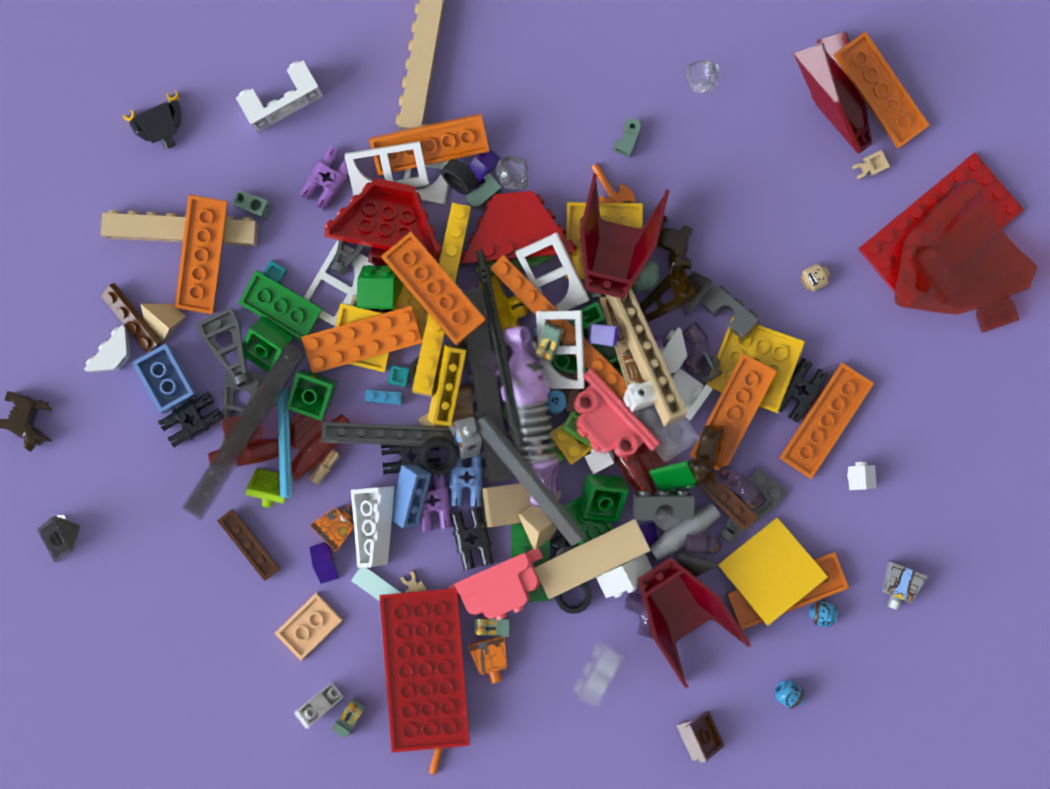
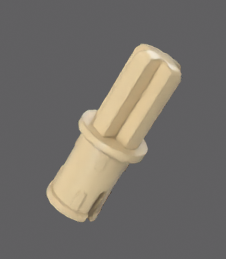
[309,449,340,485]

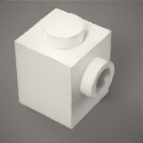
[624,381,657,412]
[584,449,615,474]
[847,462,877,490]

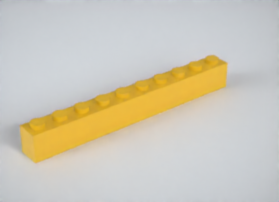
[412,203,471,397]

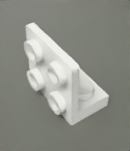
[672,369,712,421]

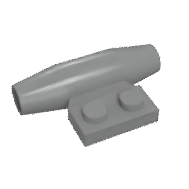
[649,489,721,560]

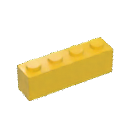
[427,344,466,426]

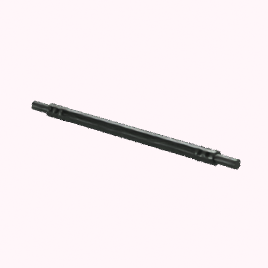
[476,250,525,448]

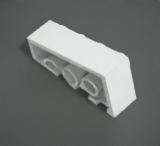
[351,486,395,567]

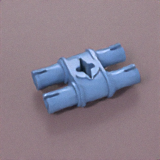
[448,448,485,507]

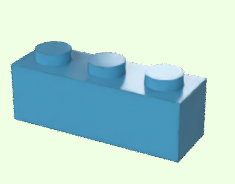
[365,390,403,405]

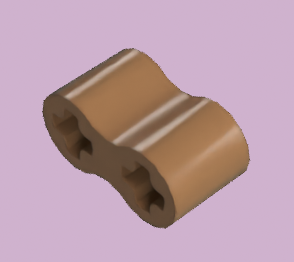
[454,385,474,421]

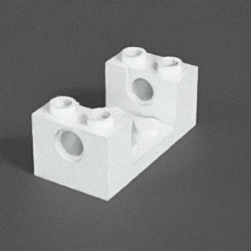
[236,61,323,133]

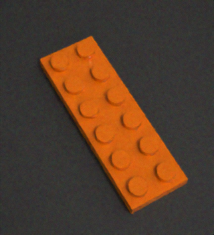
[833,31,930,148]
[369,113,490,176]
[175,194,229,314]
[381,232,486,346]
[301,305,423,374]
[689,353,778,474]
[778,362,874,479]
[726,552,849,630]

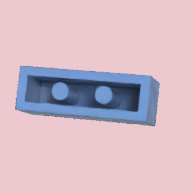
[392,464,431,528]

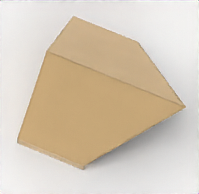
[141,304,187,345]
[519,506,558,549]

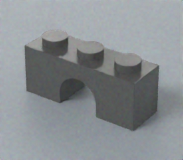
[700,284,759,341]
[633,490,695,520]

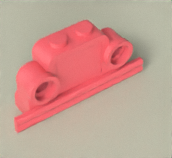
[574,368,661,457]
[448,547,543,620]

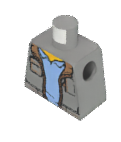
[449,417,482,460]
[882,562,927,610]

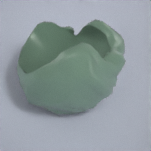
[631,260,660,293]

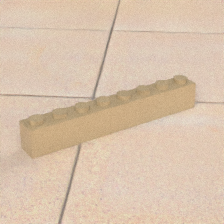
[396,0,445,131]
[101,210,258,246]
[606,289,687,426]

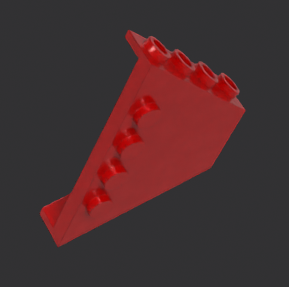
[324,178,442,260]
[461,191,577,267]

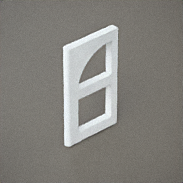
[404,123,449,205]
[345,141,429,195]
[516,233,590,311]
[304,240,376,327]
[536,310,585,389]

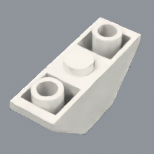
[84,325,131,373]
[659,327,687,374]
[295,682,344,729]

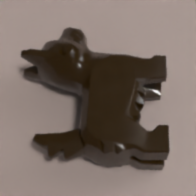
[657,216,693,275]
[0,391,52,452]
[690,425,724,482]

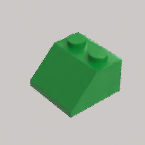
[357,265,404,309]
[243,317,294,374]
[286,369,339,421]
[650,459,698,493]
[581,473,629,522]

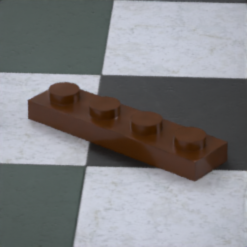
[101,283,162,354]
[696,472,759,531]
[217,509,281,581]

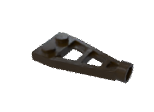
[639,266,699,323]

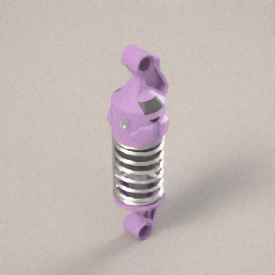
[501,326,559,507]

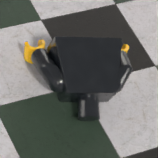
[123,91,182,150]

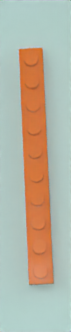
[490,255,627,405]

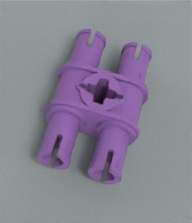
[299,146,349,211]
[420,474,452,532]

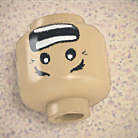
[800,264,830,292]

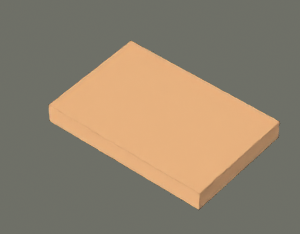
[275,592,343,661]

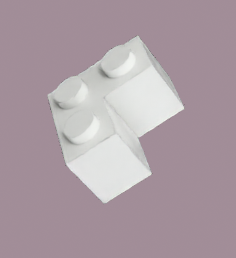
[596,554,653,598]

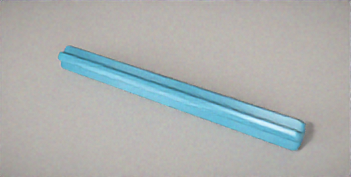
[277,387,292,498]

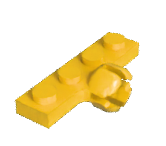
[479,275,529,352]

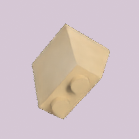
[482,483,533,527]

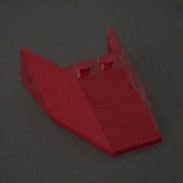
[793,31,873,153]
[580,173,669,299]
[638,557,751,688]

